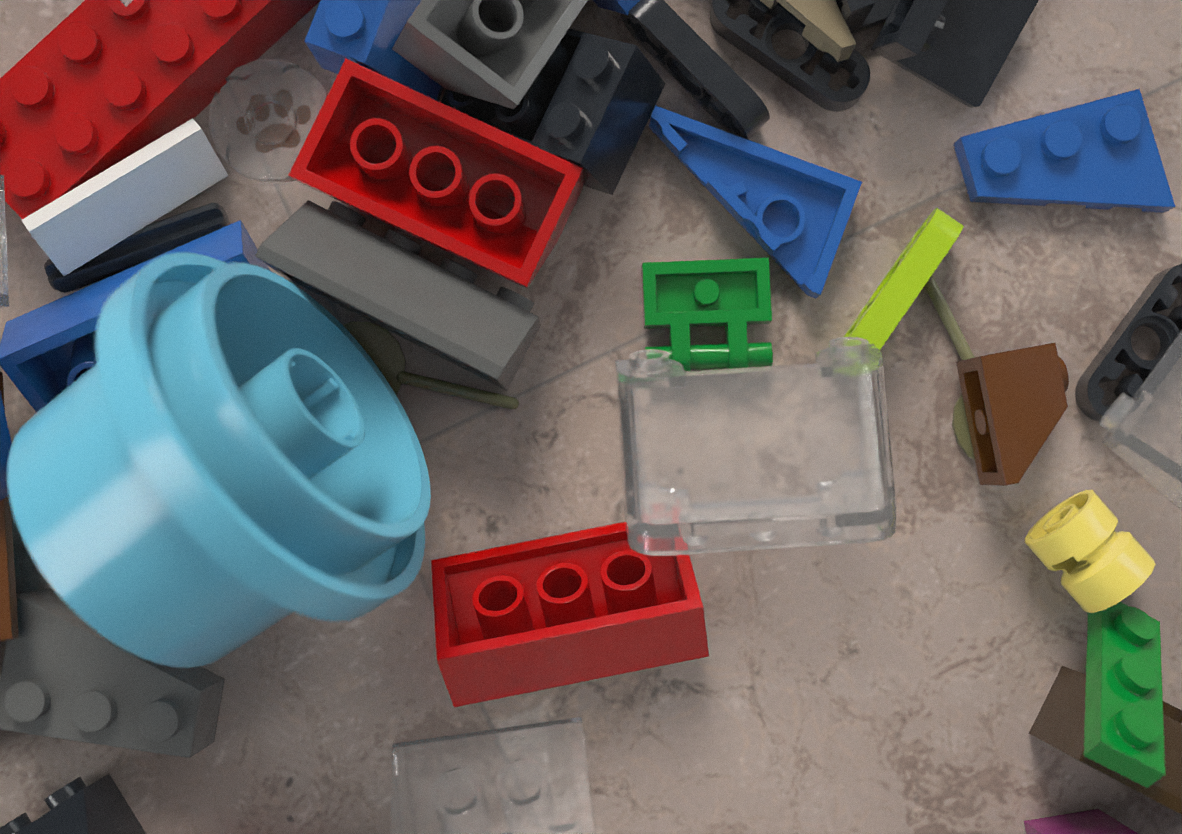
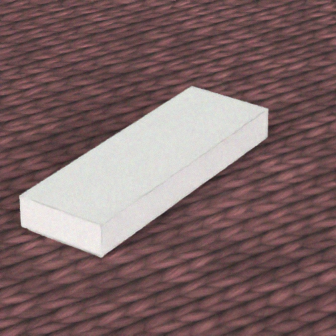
[21,118,229,276]

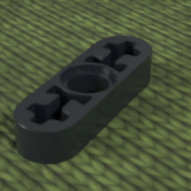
[621,0,770,140]
[709,0,870,112]
[1075,264,1182,422]

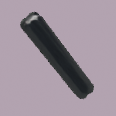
[44,202,230,293]

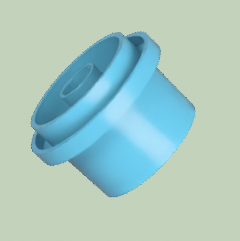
[7,252,431,668]

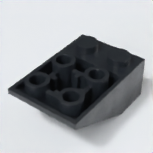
[441,29,666,195]

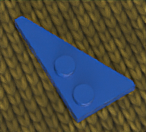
[649,105,862,299]

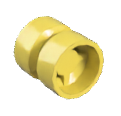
[1025,490,1155,613]

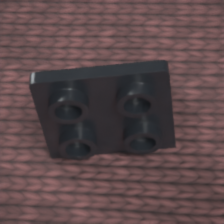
[871,0,1039,108]

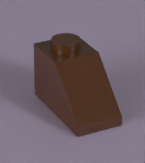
[956,343,1069,486]

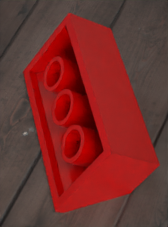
[288,59,583,288]
[431,511,709,708]

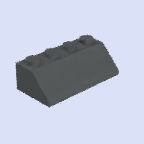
[392,0,588,109]
[255,200,541,391]

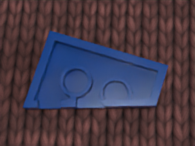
[953,89,1175,213]

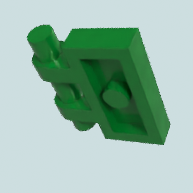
[641,258,773,377]

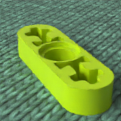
[832,208,964,375]

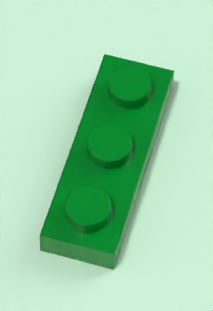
[1084,602,1165,788]

